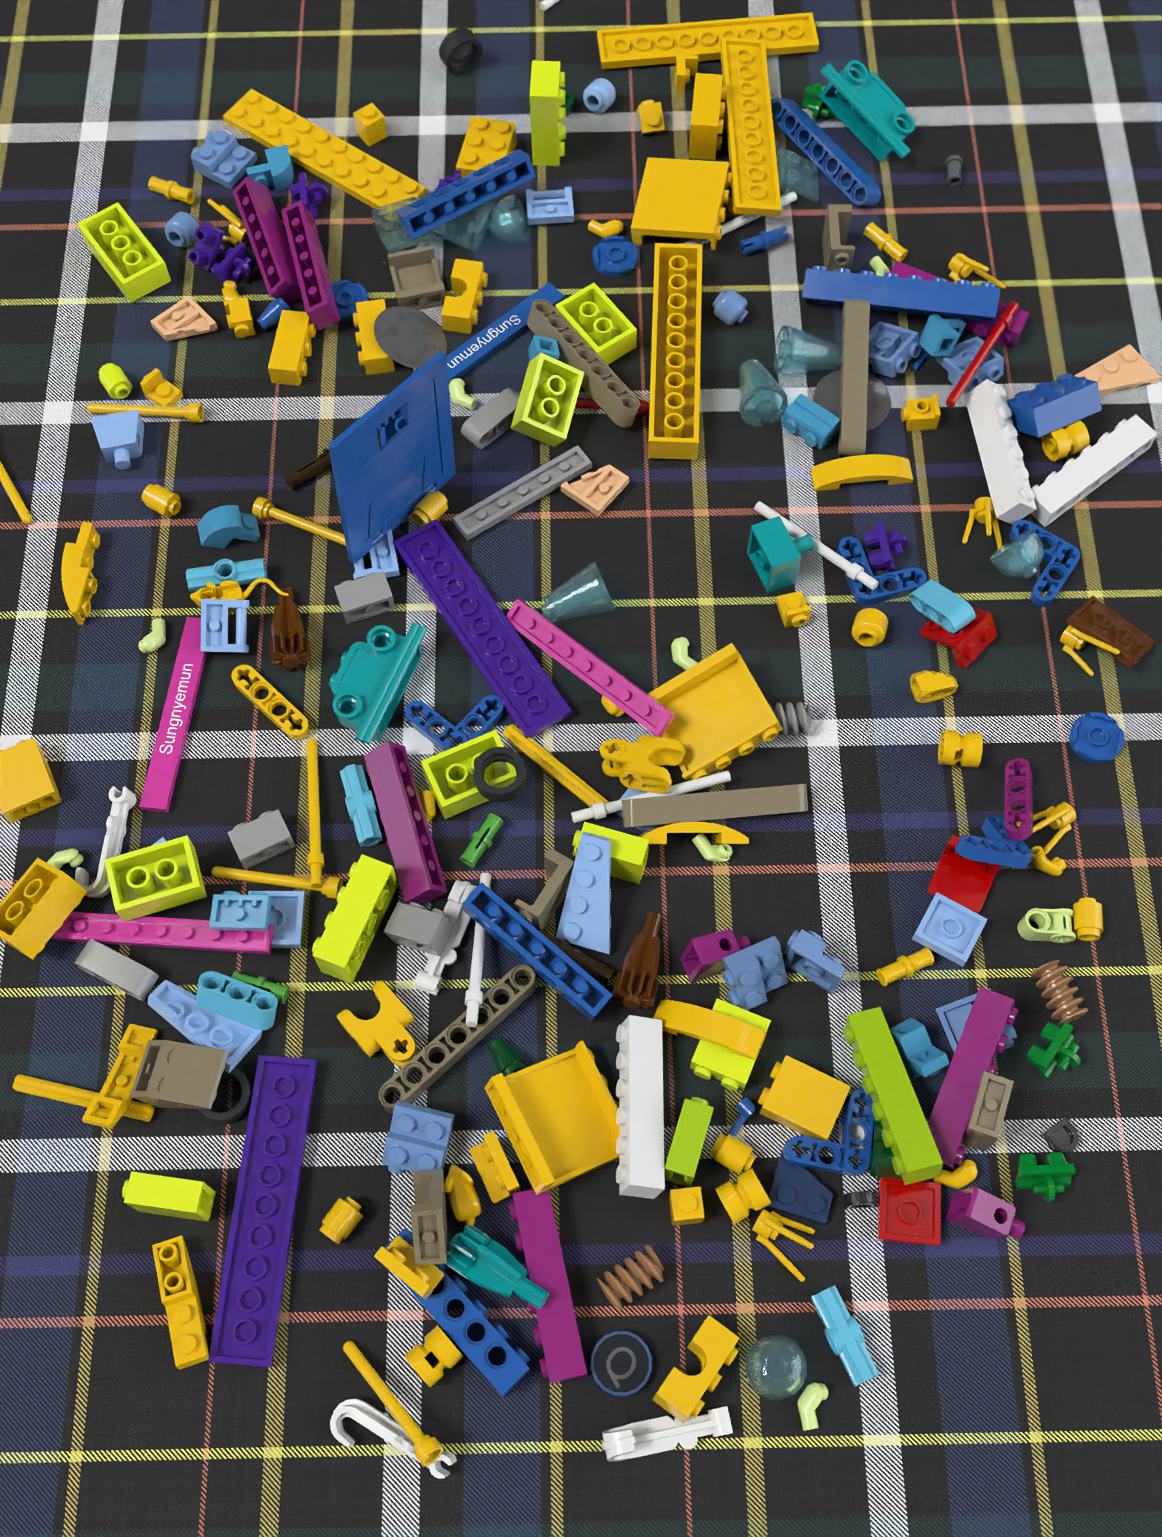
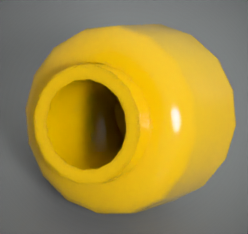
[852,608,888,647]

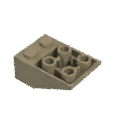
[130,1040,229,1109]

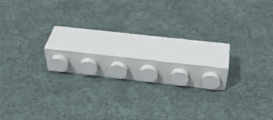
[964,379,1036,525]
[1030,415,1158,527]
[616,1015,665,1199]

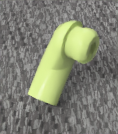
[870,256,890,276]
[449,378,477,410]
[138,618,166,653]
[671,637,698,670]
[692,833,733,862]
[46,848,84,869]
[798,1382,828,1431]

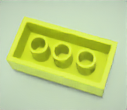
[530,61,566,166]
[77,202,171,303]
[312,854,399,984]

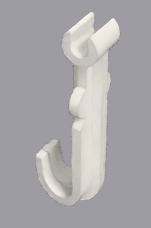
[75,786,136,898]
[414,879,477,995]
[330,1399,457,1479]
[602,1406,733,1461]

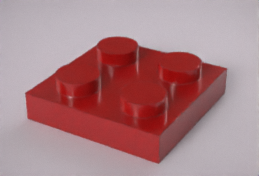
[877,1178,941,1247]

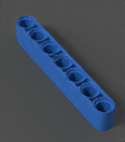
[771,98,881,206]

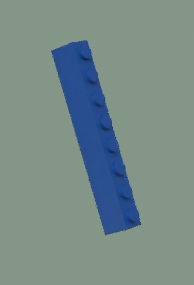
[802,266,1001,322]

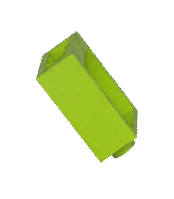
[664,1097,714,1188]

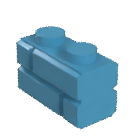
[782,394,841,450]

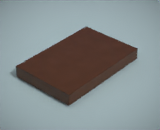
[1066,596,1156,669]

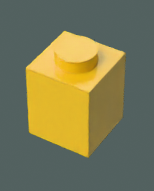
[353,103,387,147]
[669,1187,704,1226]

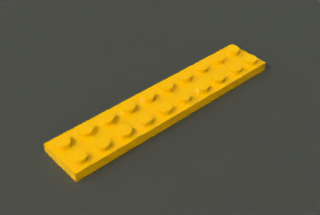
[597,13,819,69]
[720,37,782,217]
[223,89,427,223]

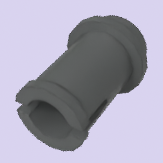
[945,155,963,186]

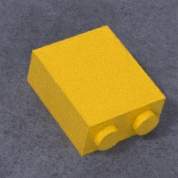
[0,738,62,823]
[758,1055,851,1141]

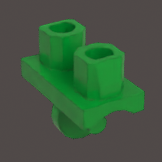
[802,83,839,121]
[1027,1022,1081,1080]
[1015,1152,1076,1202]

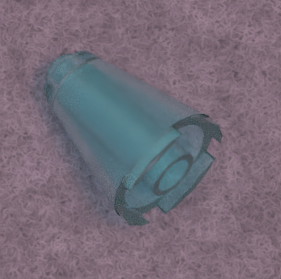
[774,325,841,375]
[739,359,788,426]
[541,562,615,622]

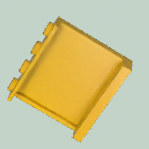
[631,157,732,250]
[648,643,783,781]
[484,1040,620,1195]

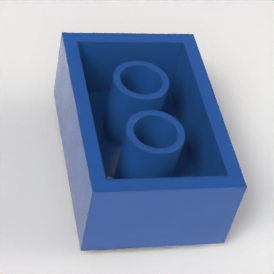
[1007,373,1102,437]

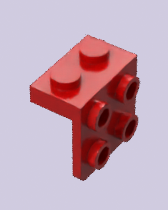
[920,606,998,669]
[927,834,1002,914]

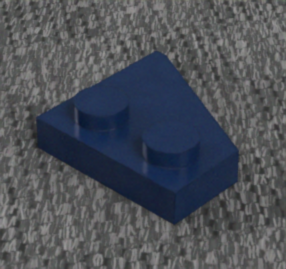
[766,1150,833,1225]

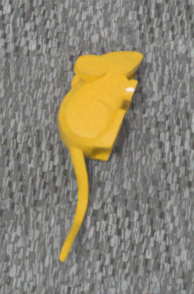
[190,578,289,612]
[445,1164,481,1227]

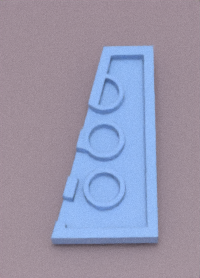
[556,831,611,954]
[148,980,262,1074]

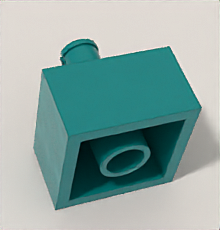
[747,516,815,593]

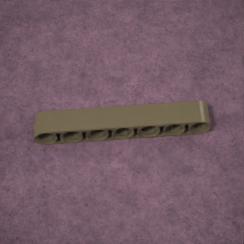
[527,299,640,428]
[838,299,870,456]
[621,784,809,827]
[378,964,536,1114]

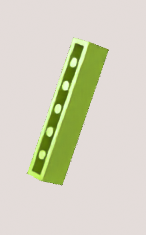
[842,1007,943,1185]

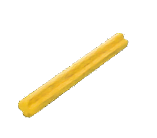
[503,724,609,807]
[13,1074,154,1122]

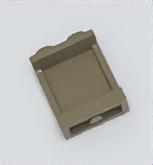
[822,204,855,271]
[388,246,446,310]
[514,848,575,931]
[963,1071,1014,1152]
[410,1169,448,1266]

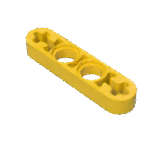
[231,665,310,741]

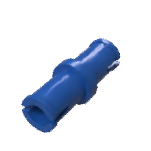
[740,226,789,255]

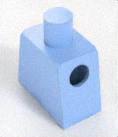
[91,409,144,469]

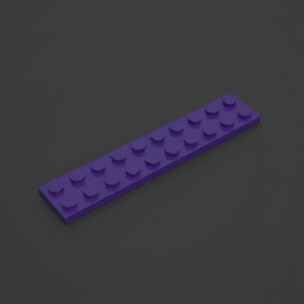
[393,519,572,739]
[208,1055,318,1368]

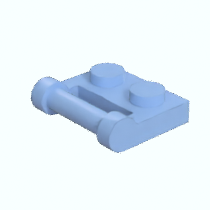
[526,186,574,225]
[353,530,400,580]
[201,599,249,653]

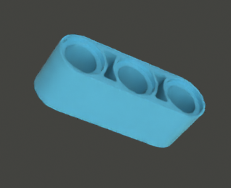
[909,579,976,634]
[196,971,278,1030]

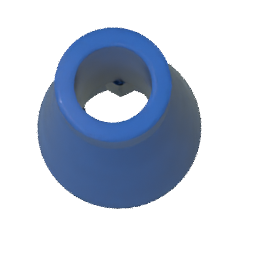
[256,298,291,332]

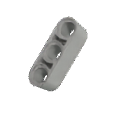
[461,388,520,449]
[74,939,159,1001]

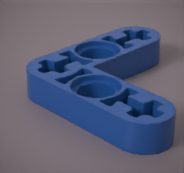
[1009,520,1080,607]
[837,536,927,605]
[405,695,504,752]
[955,814,1033,869]
[783,1089,874,1176]

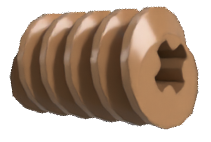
[1031,960,1089,1025]
[596,1244,664,1310]

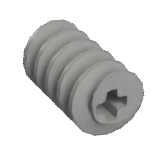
[768,702,811,737]

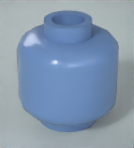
[165,212,200,248]
[712,289,748,325]

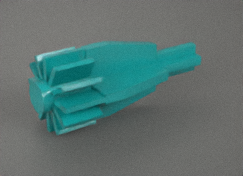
[446,1224,549,1309]

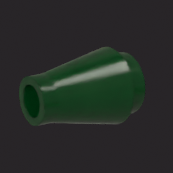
[488,1037,526,1077]

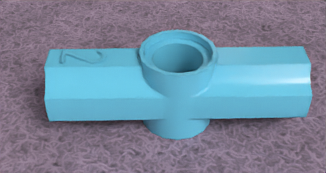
[186,558,268,592]
[340,764,383,847]
[811,1285,879,1387]

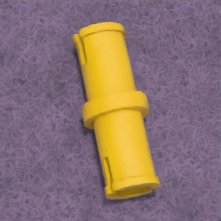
[148,176,195,204]
[863,222,908,262]
[876,947,934,986]

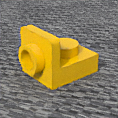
[675,55,698,92]
[140,368,183,407]
[776,591,812,627]

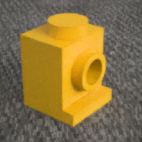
[224,297,255,338]
[901,394,941,431]

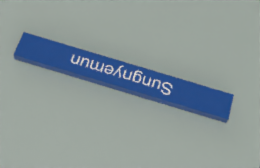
[446,282,565,384]

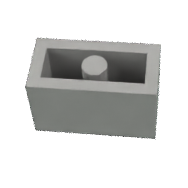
[334,571,395,624]
[227,809,295,869]
[383,902,455,957]

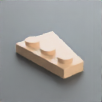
[1075,344,1161,396]

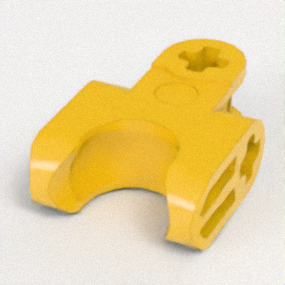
[599,735,686,794]
[337,980,418,1068]

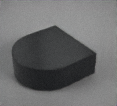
[1041,1117,1079,1154]
[843,1191,876,1209]

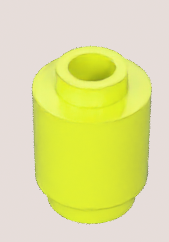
[99,363,132,399]

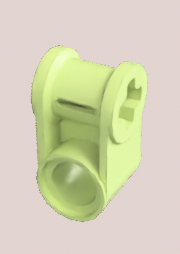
[1017,908,1076,943]

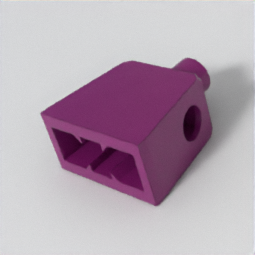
[680,929,751,984]
[945,1187,1025,1239]

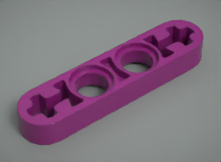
[1004,758,1033,841]

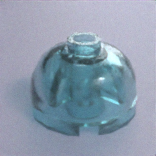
[489,194,530,245]
[990,530,1044,579]
[745,1334,807,1400]

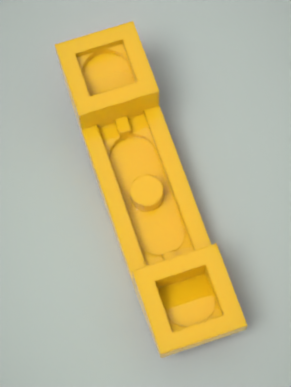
[811,454,913,491]
[638,822,749,844]
[653,1000,766,1060]
[82,1024,157,1129]

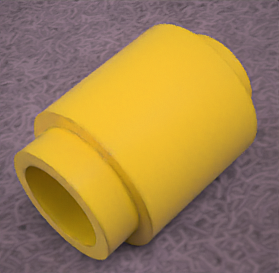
[142,484,181,518]
[411,491,448,527]
[1073,898,1103,941]
[709,1133,756,1174]
[319,1197,363,1245]

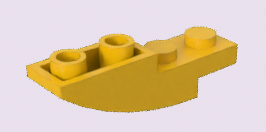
[61,522,100,625]
[152,1235,210,1370]

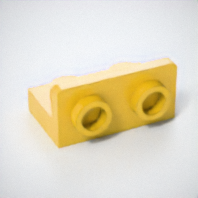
[469,1131,521,1204]
[374,1236,444,1300]

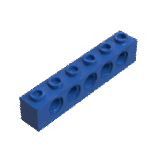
[396,149,536,239]
[462,882,612,1021]
[384,1228,531,1398]

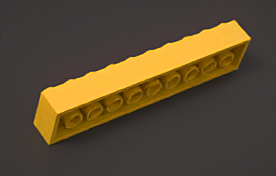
[648,243,702,460]

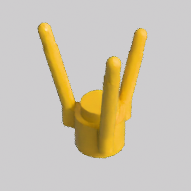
[207,199,250,246]
[948,253,1006,289]
[962,497,1003,553]
[1059,625,1120,676]
[1017,802,1076,855]
[752,1209,815,1282]

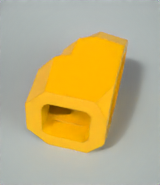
[909,670,958,703]

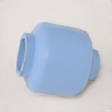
[583,78,616,113]

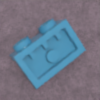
[209,891,275,931]

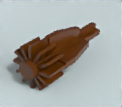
[270,586,311,671]
[612,912,662,1010]

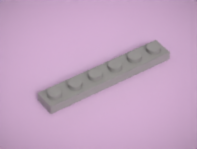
[453,445,592,541]

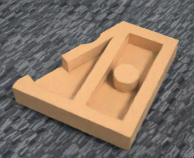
[150,295,218,341]
[561,464,629,516]

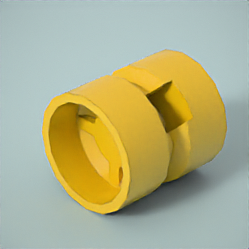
[1041,420,1090,461]
[938,730,983,768]
[715,1168,771,1224]
[404,1325,464,1388]

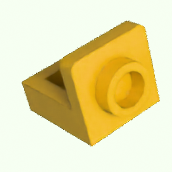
[636,100,665,135]

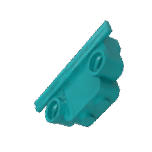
[819,60,915,162]
[329,623,427,745]

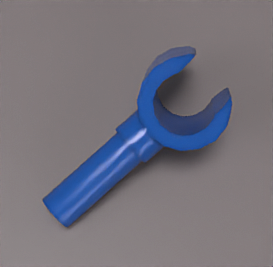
[911,346,932,372]
[727,1097,755,1137]

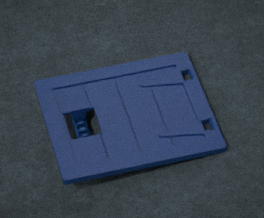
[328,351,456,564]

